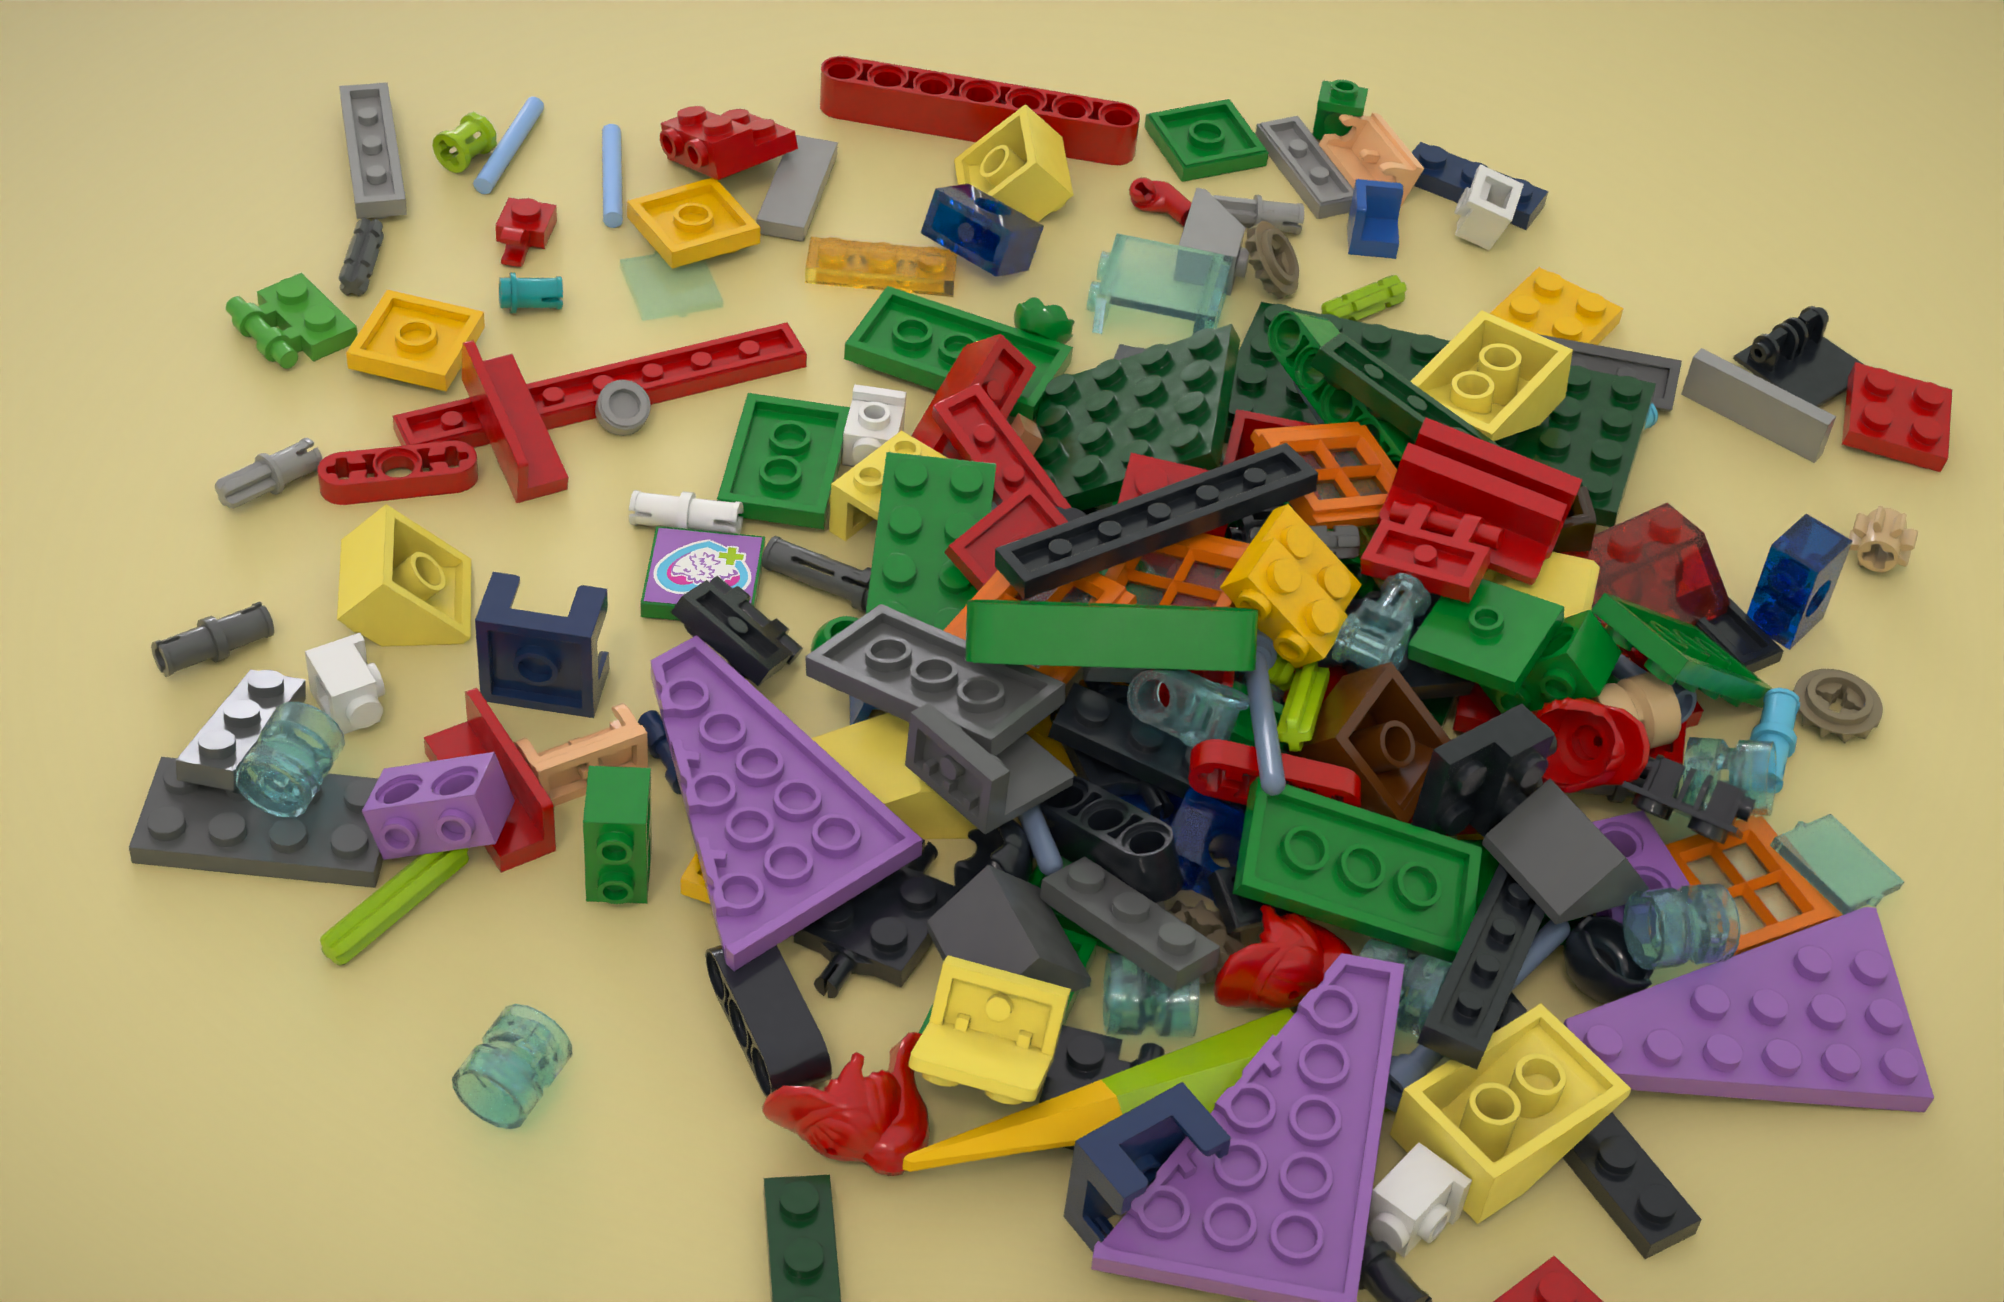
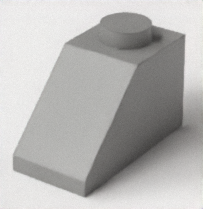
[1173,188,1250,295]

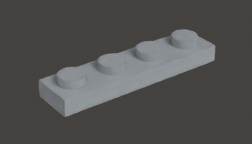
[339,82,407,219]

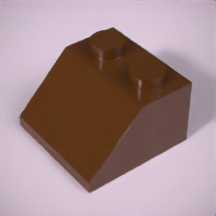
[1287,662,1451,823]

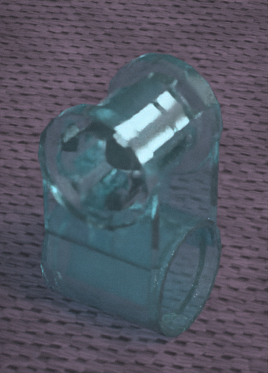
[1127,669,1250,748]

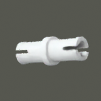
[629,490,743,534]

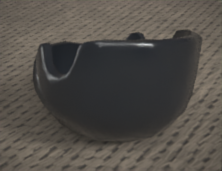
[954,819,1033,890]
[1563,914,1656,1003]

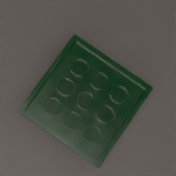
[1033,324,1240,511]

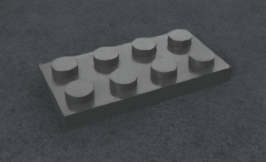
[805,604,1065,756]
[129,757,383,888]

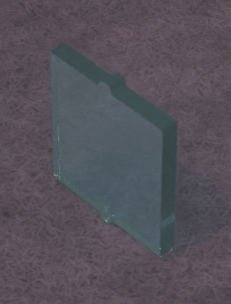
[620,251,723,321]
[1770,813,1904,915]

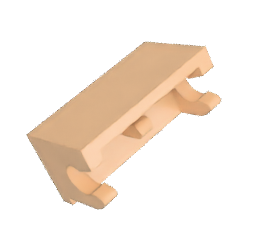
[1319,113,1424,206]
[514,703,648,806]

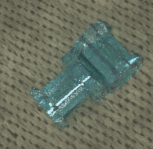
[1332,573,1431,670]

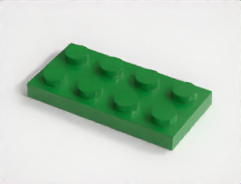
[844,286,1073,421]
[866,452,996,630]
[1591,592,1773,708]
[1233,776,1482,963]

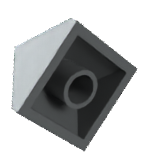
[1482,779,1650,925]
[926,865,1091,993]

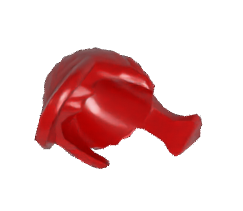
[1531,697,1650,793]
[1213,905,1353,1010]
[762,1032,930,1176]

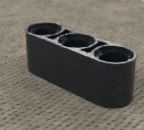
[1040,776,1184,903]
[705,945,832,1097]

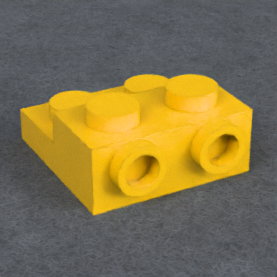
[1220,504,1362,668]

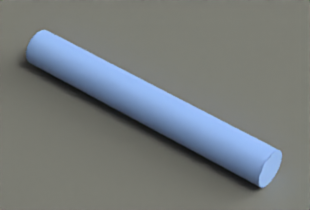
[473,97,544,194]
[602,124,623,228]

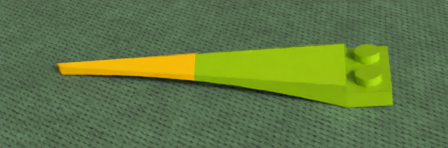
[902,1008,1391,1172]

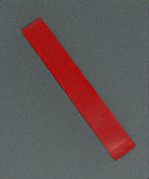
[820,56,1140,165]

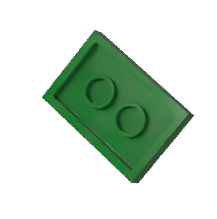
[717,393,850,530]

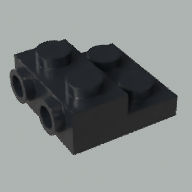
[1411,704,1557,837]

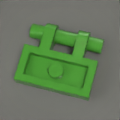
[226,273,358,369]

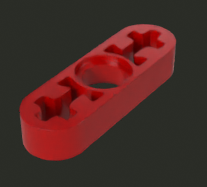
[317,441,478,505]
[1188,739,1361,808]

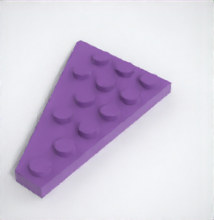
[650,635,923,971]
[1563,907,1934,1112]
[1091,953,1405,1302]

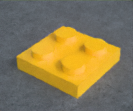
[627,178,761,269]
[1490,267,1623,345]
[346,290,485,391]

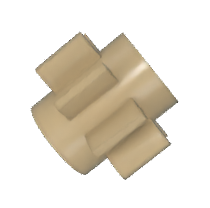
[1846,506,1918,573]

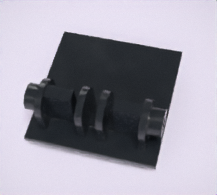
[1733,306,1865,407]
[1622,754,1756,844]

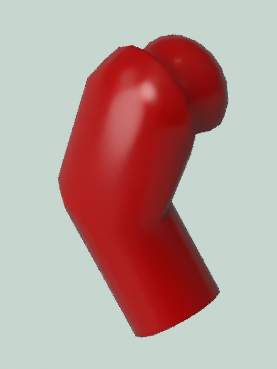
[1129,177,1192,227]

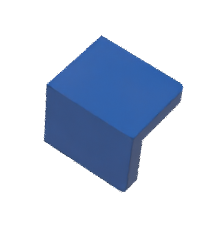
[1347,179,1403,259]

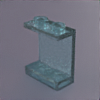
[1087,233,1233,334]

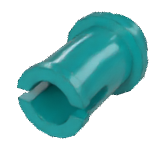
[499,273,563,313]

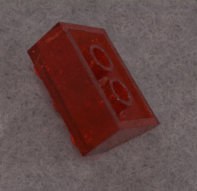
[1556,503,1731,658]

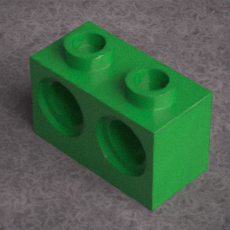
[1479,610,1622,714]
[583,766,652,904]

